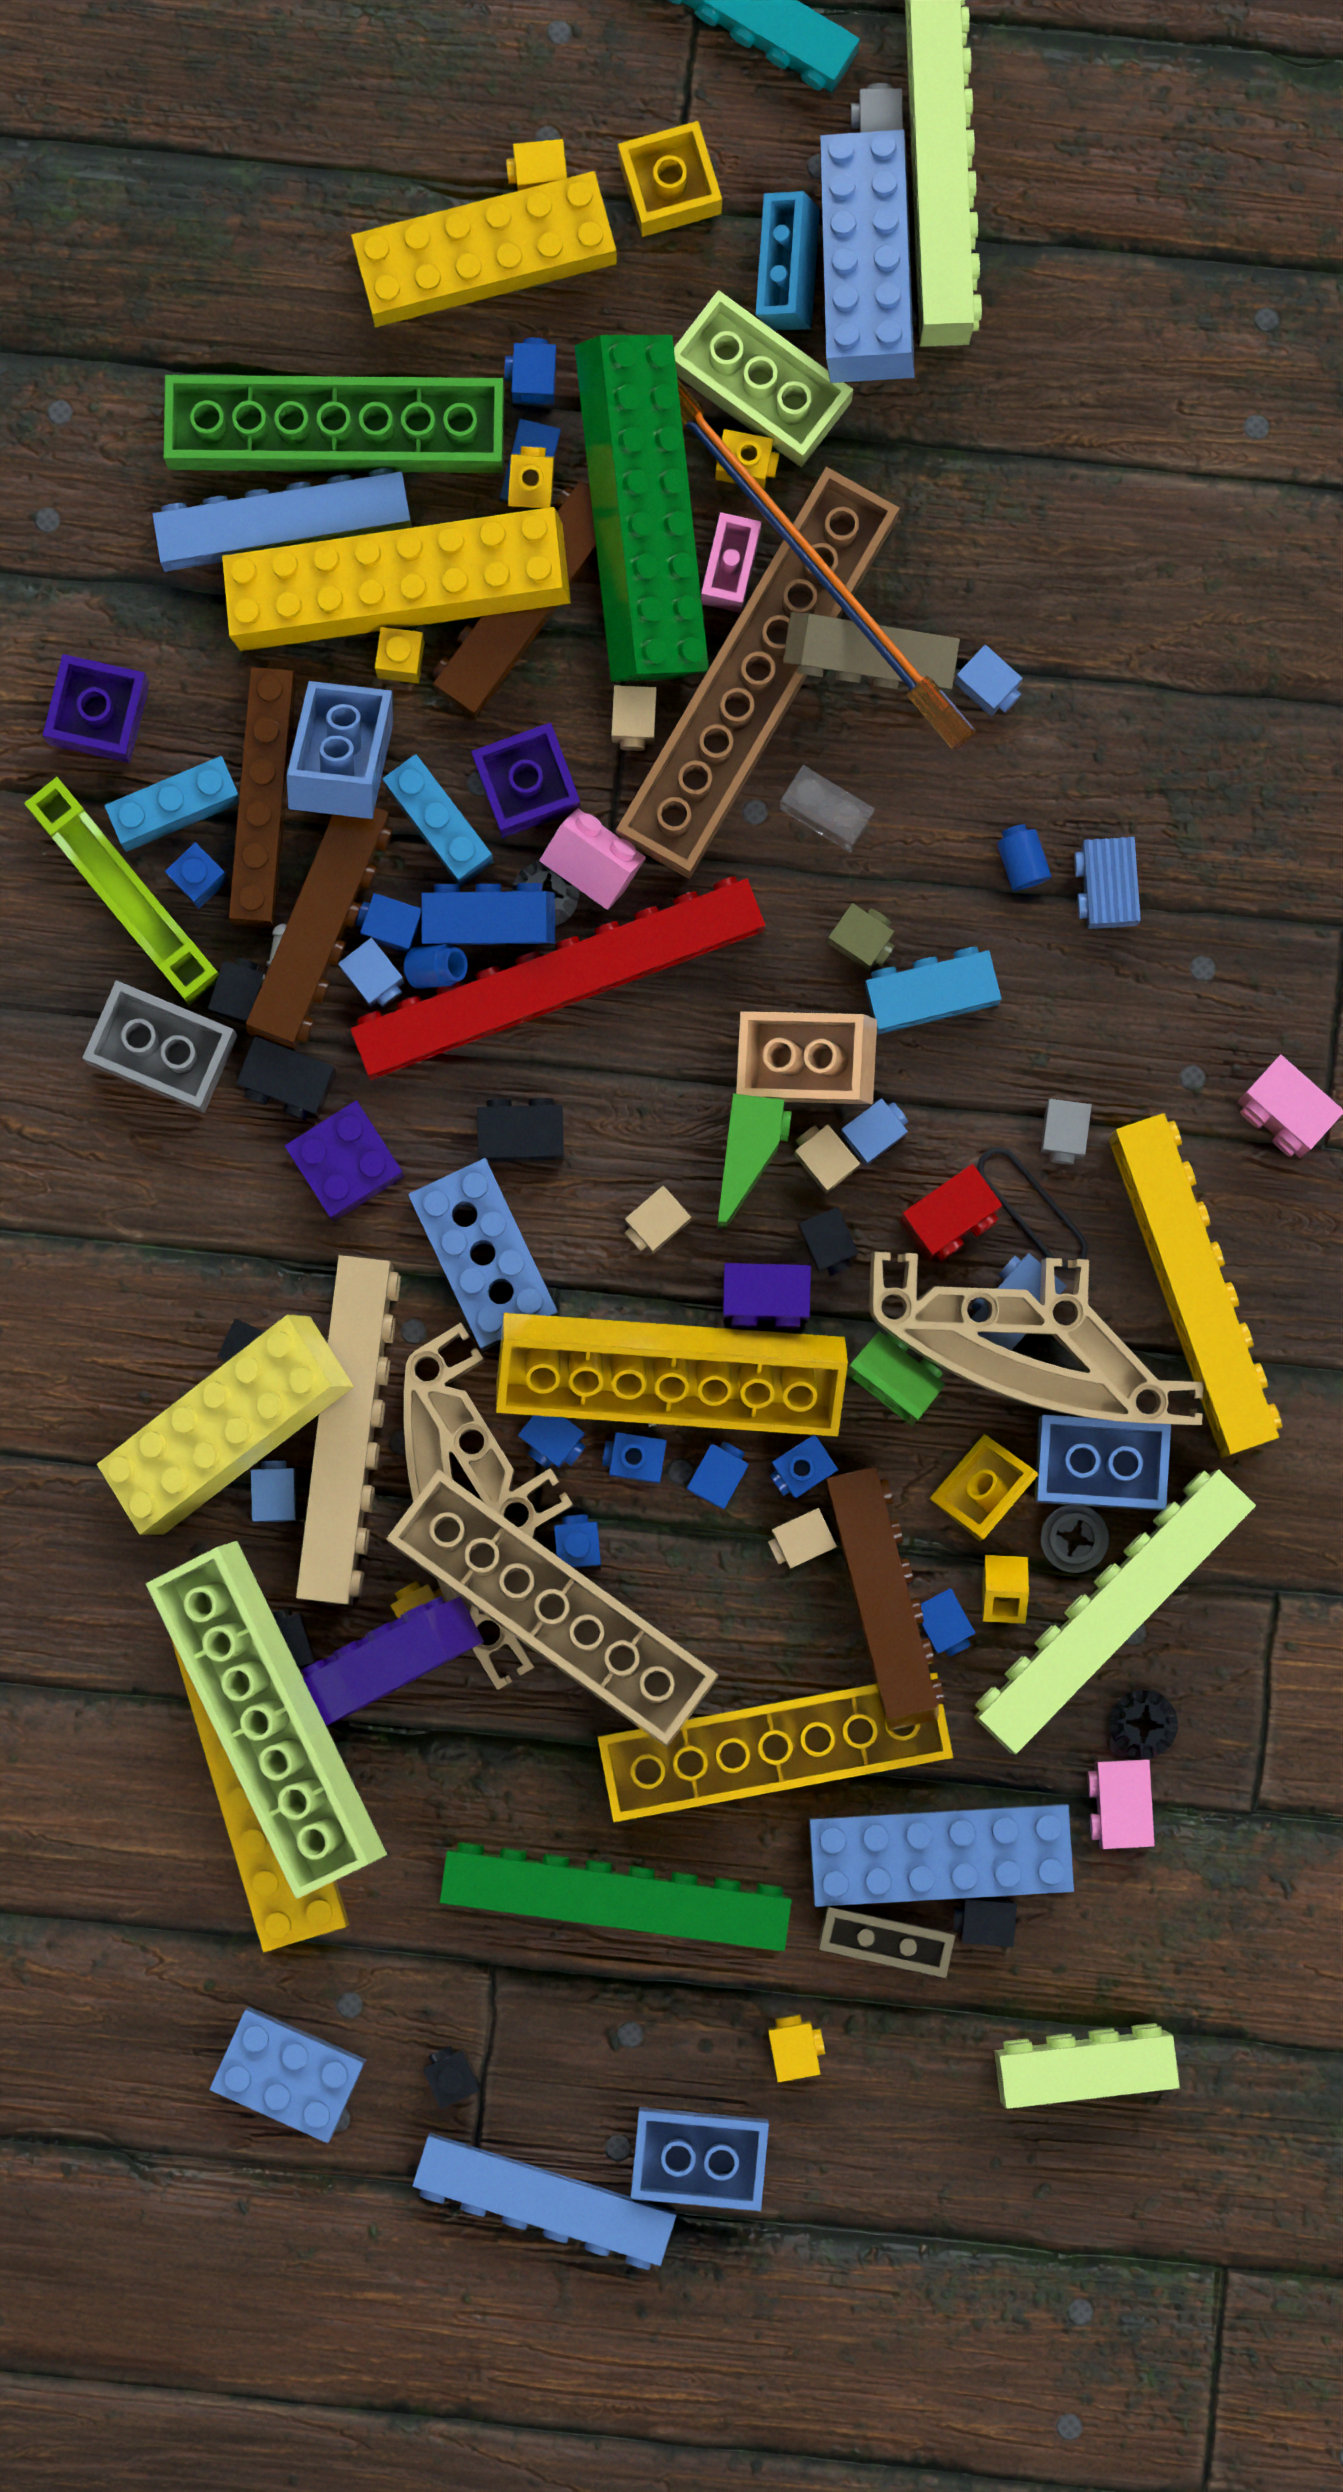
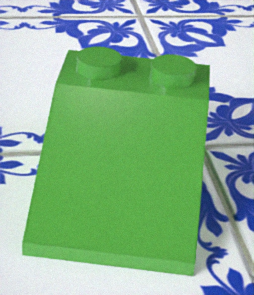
[717,1094,791,1230]
[847,1331,946,1427]

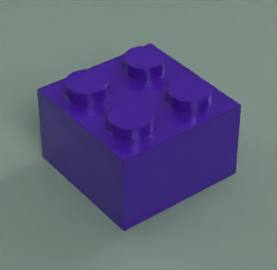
[43,654,150,763]
[471,722,581,838]
[285,1100,405,1222]
[722,1263,811,1330]

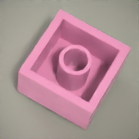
[1238,1055,1343,1158]

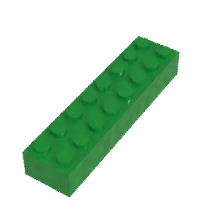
[574,335,709,682]
[440,1842,792,1951]

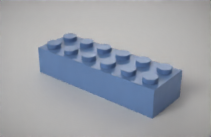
[820,130,915,383]
[809,1804,1074,1907]

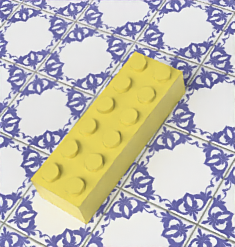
[97,1315,354,1535]

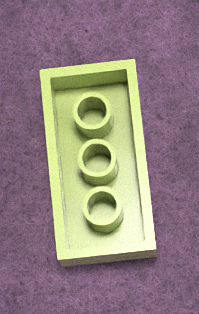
[674,290,853,468]
[994,2023,1180,2109]

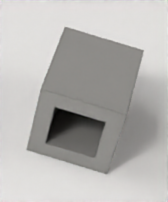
[1040,1099,1092,1165]

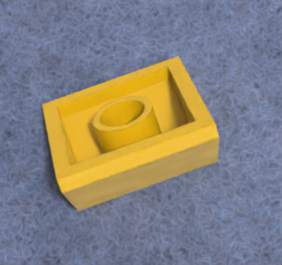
[929,1434,1039,1542]

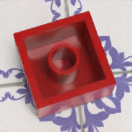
[899,1164,1003,1262]

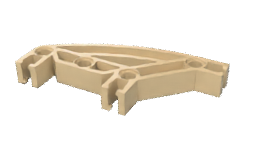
[869,1252,1203,1425]
[403,1323,573,1690]

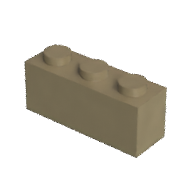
[818,1906,955,1978]

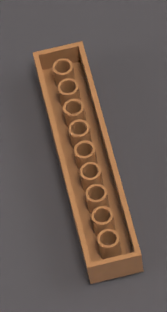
[616,467,900,879]

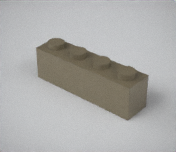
[783,612,960,694]

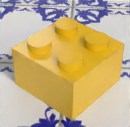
[618,121,722,237]

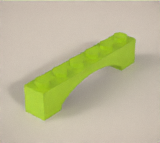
[24,777,219,1005]

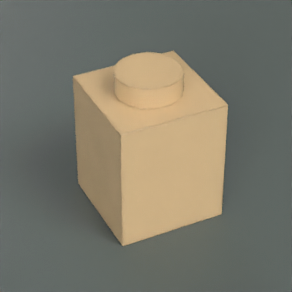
[612,685,656,751]
[794,1124,860,1194]
[624,1185,691,1254]
[768,1508,837,1569]

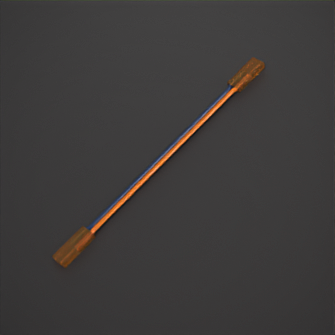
[677,378,977,751]

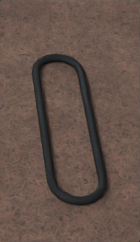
[977,1147,1088,1270]

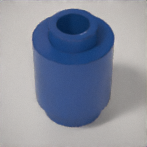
[403,944,467,989]

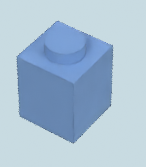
[954,644,1023,717]
[338,938,405,1009]
[840,1098,908,1167]
[251,1461,298,1523]

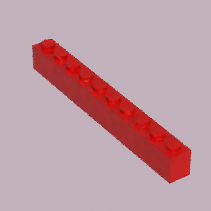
[350,876,766,1081]

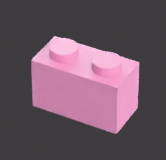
[701,512,761,613]
[539,808,646,910]
[1087,1759,1155,1849]

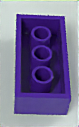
[300,1596,484,1726]

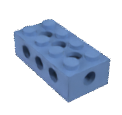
[408,1158,559,1352]

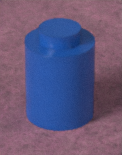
[996,824,1052,891]

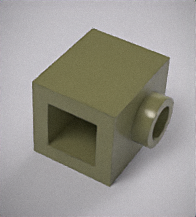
[827,903,896,972]

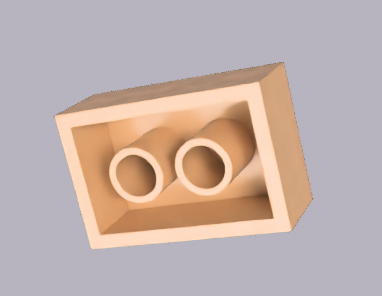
[736,1011,877,1104]

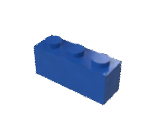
[422,883,555,945]

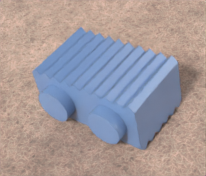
[1074,837,1141,929]

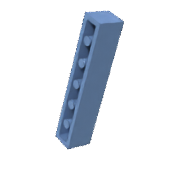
[152,468,412,572]
[412,2133,676,2270]

